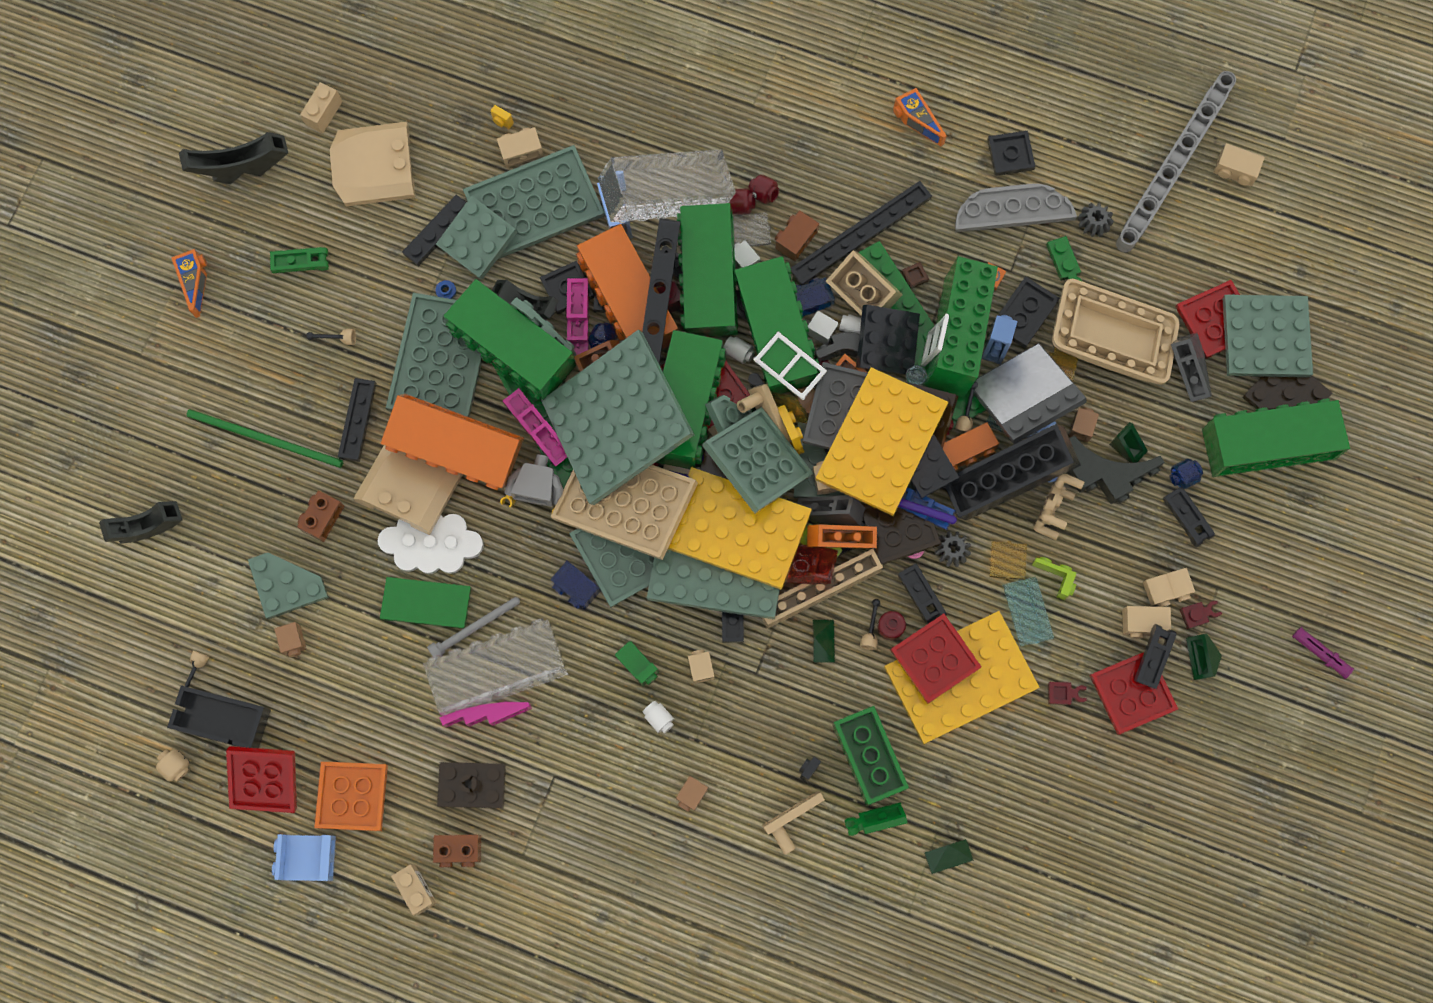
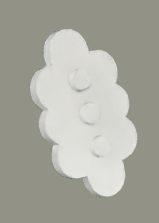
[378,514,484,574]

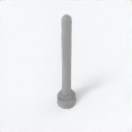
[427,597,520,661]

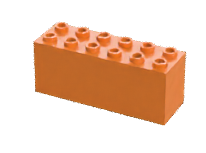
[576,224,678,349]
[380,394,524,490]

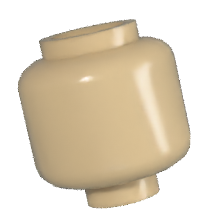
[156,749,190,782]

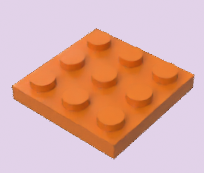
[314,761,388,831]

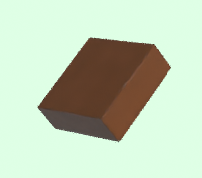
[901,262,929,289]

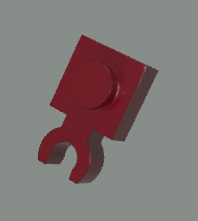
[1179,601,1222,630]
[1048,682,1087,705]

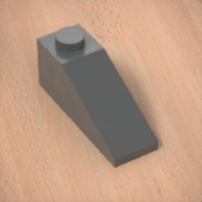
[1171,333,1212,402]
[797,495,865,526]

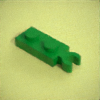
[1046,236,1083,282]
[844,802,907,836]

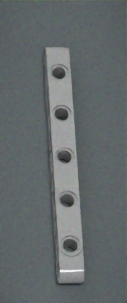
[1116,71,1236,253]

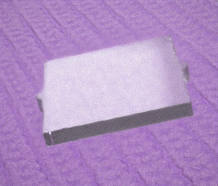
[733,212,771,247]

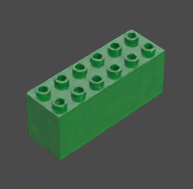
[677,203,738,337]
[735,256,820,396]
[924,256,998,397]
[443,279,576,401]
[655,330,726,469]
[1202,398,1350,477]

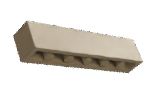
[762,549,883,629]

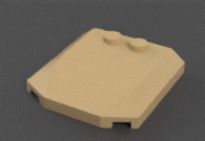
[330,122,416,206]
[353,445,463,535]

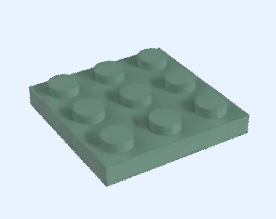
[436,196,518,280]

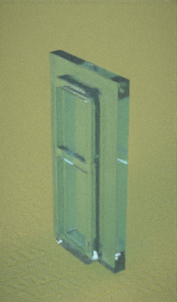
[1003,577,1054,647]

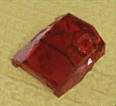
[787,545,838,585]

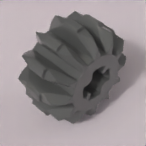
[1078,202,1114,238]
[935,531,971,567]

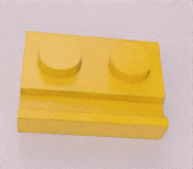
[777,404,805,455]

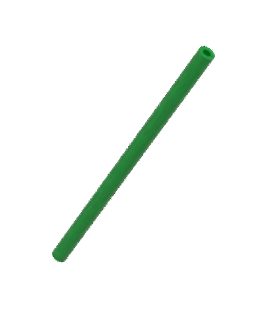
[186,409,344,468]

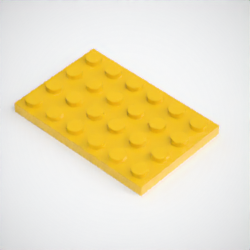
[815,368,948,516]
[668,467,812,590]
[884,611,1040,745]

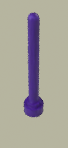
[899,498,957,524]

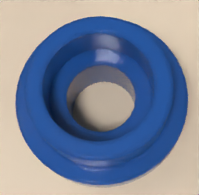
[435,280,456,299]

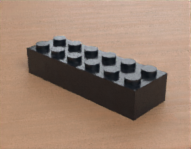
[945,424,1081,520]

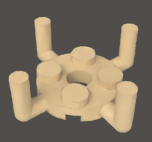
[1034,474,1084,540]

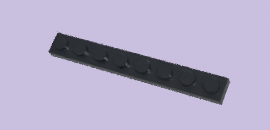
[791,181,932,287]

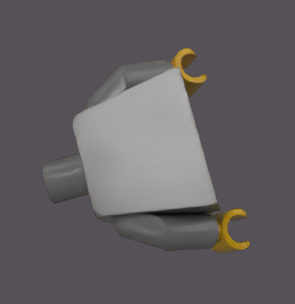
[500,454,563,513]

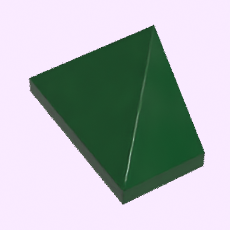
[1109,422,1148,463]
[813,620,835,663]
[1186,634,1222,680]
[924,839,973,874]

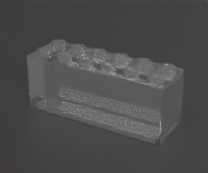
[598,149,736,223]
[423,618,568,716]

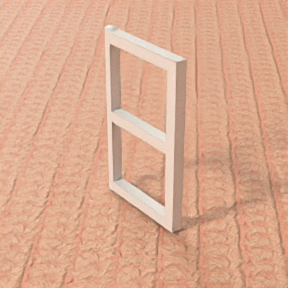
[921,314,949,367]
[753,332,827,400]

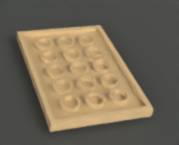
[551,465,698,560]

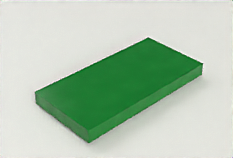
[380,577,471,629]

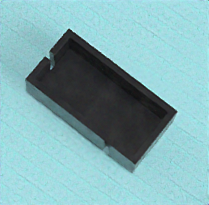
[167,685,271,748]

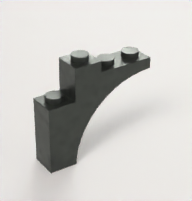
[179,132,288,185]
[1067,436,1165,504]

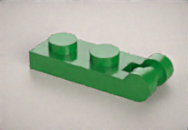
[270,247,329,273]

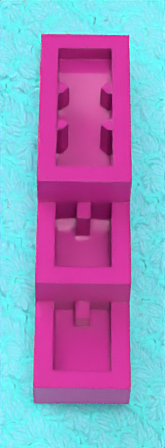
[566,278,589,365]
[502,388,567,467]
[439,702,532,728]

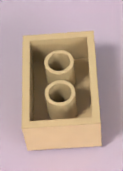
[826,250,903,316]

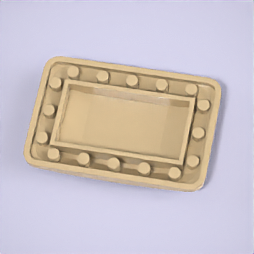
[1052,279,1179,385]

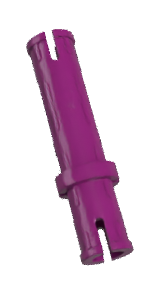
[1292,627,1354,679]

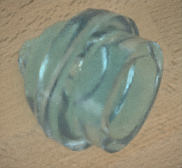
[906,365,927,386]

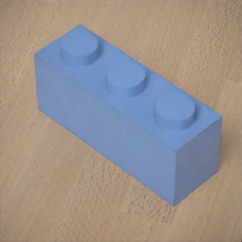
[982,315,1017,364]

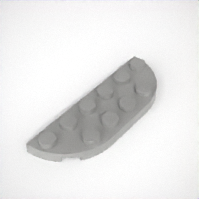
[955,184,1077,233]

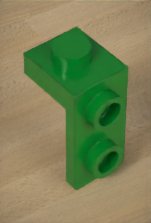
[615,641,659,686]

